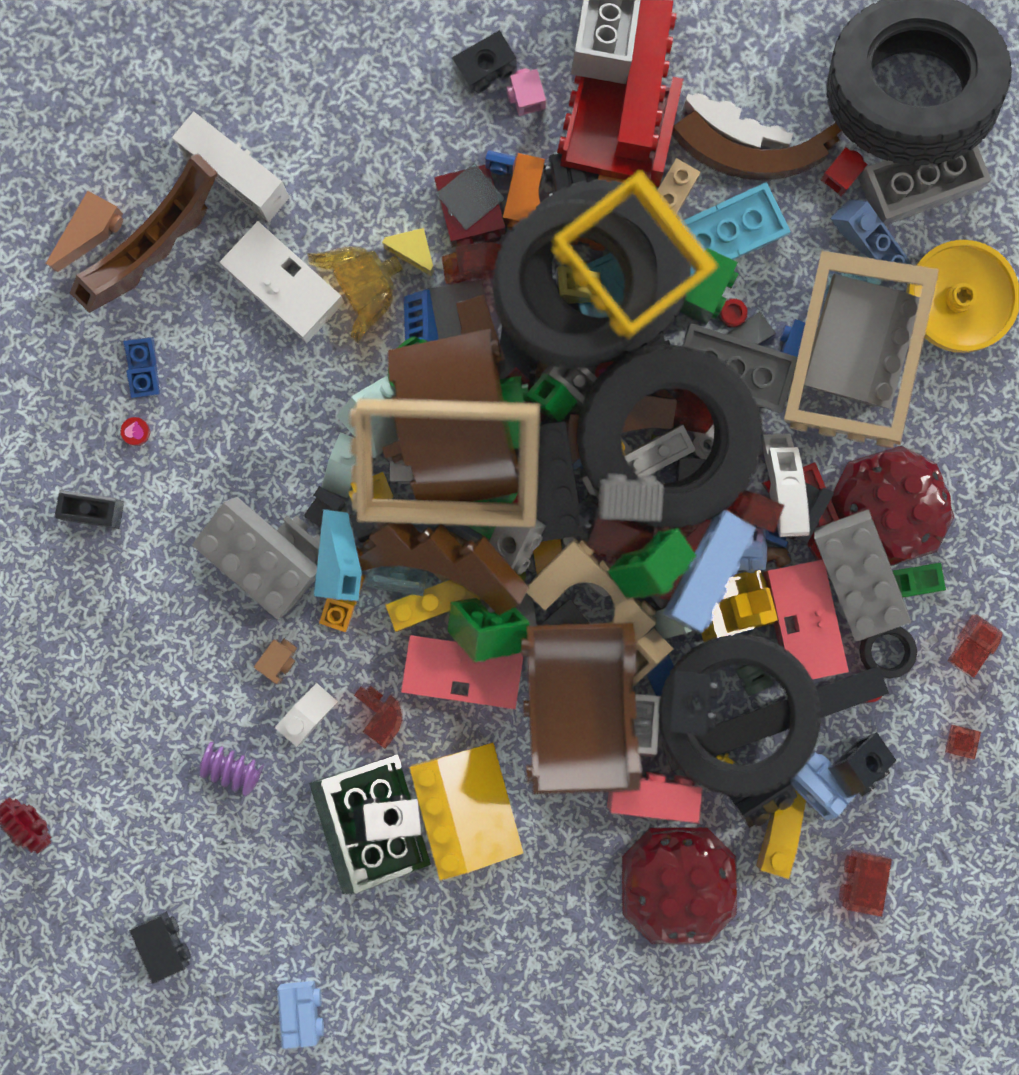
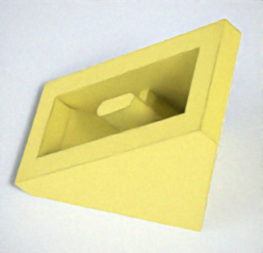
[382,228,434,277]
[556,266,601,304]

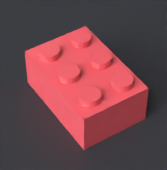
[607,772,702,823]

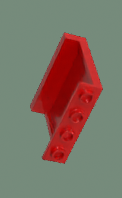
[557,75,683,188]

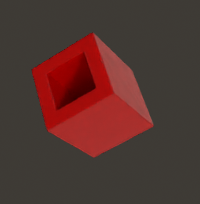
[820,147,868,197]

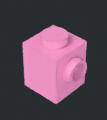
[506,69,546,116]

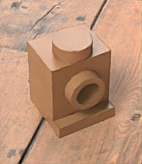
[254,638,297,684]

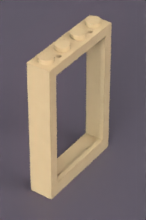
[784,251,939,448]
[350,399,539,527]

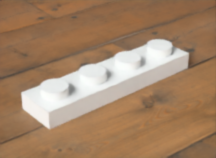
[581,424,696,498]

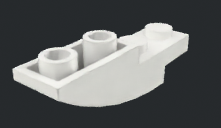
[683,94,793,150]
[762,434,810,537]

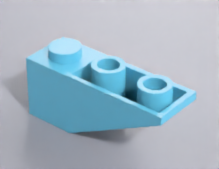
[314,510,362,601]

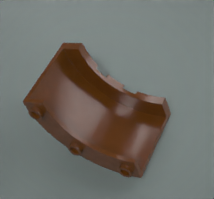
[388,329,520,502]
[521,622,641,795]

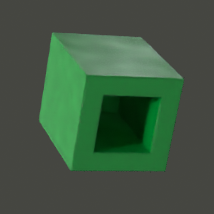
[526,373,577,422]

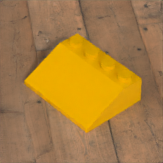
[409,742,523,880]

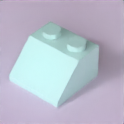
[337,376,399,458]

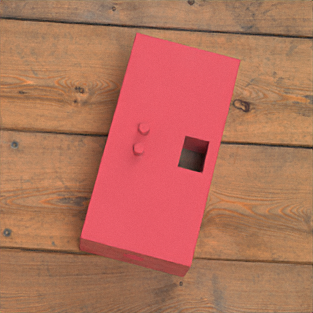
[763,560,849,680]
[401,635,523,709]

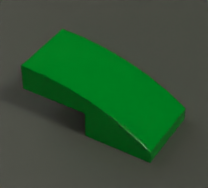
[892,562,946,597]

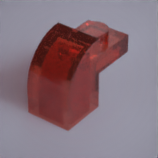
[442,243,501,285]
[947,614,1003,678]
[354,685,404,749]

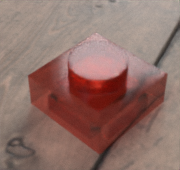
[945,725,981,759]

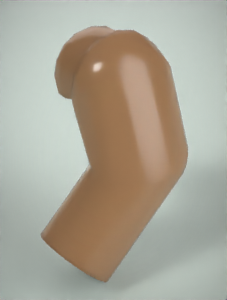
[767,547,791,567]

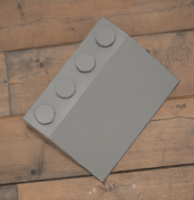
[804,274,920,409]

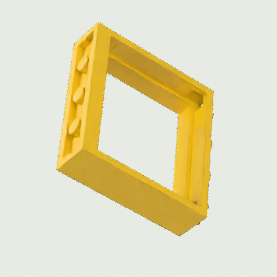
[553,171,717,339]

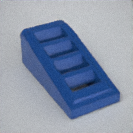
[404,289,439,341]

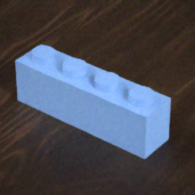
[663,511,756,632]

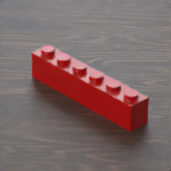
[614,0,677,162]

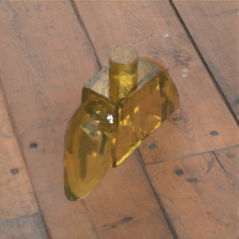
[307,246,403,343]

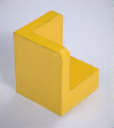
[730,587,778,630]

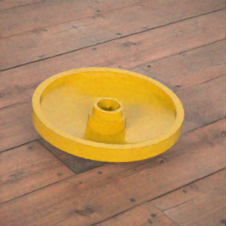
[906,240,1019,353]

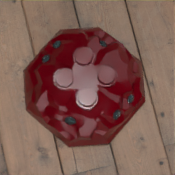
[831,445,955,566]
[622,827,737,945]

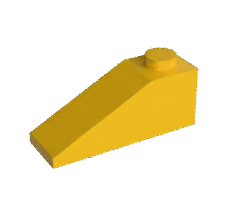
[756,789,806,879]

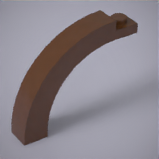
[671,111,843,181]

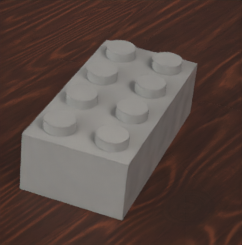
[571,0,640,84]
[858,145,991,226]
[192,497,317,620]
[814,509,911,641]

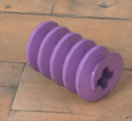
[199,742,264,796]

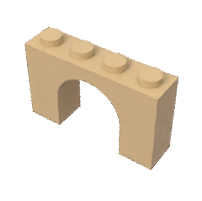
[526,538,656,642]

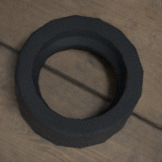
[859,627,918,679]

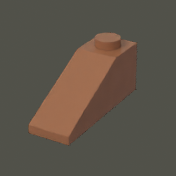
[46,191,123,272]

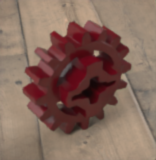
[0,797,52,854]

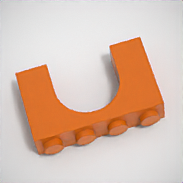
[503,153,626,251]

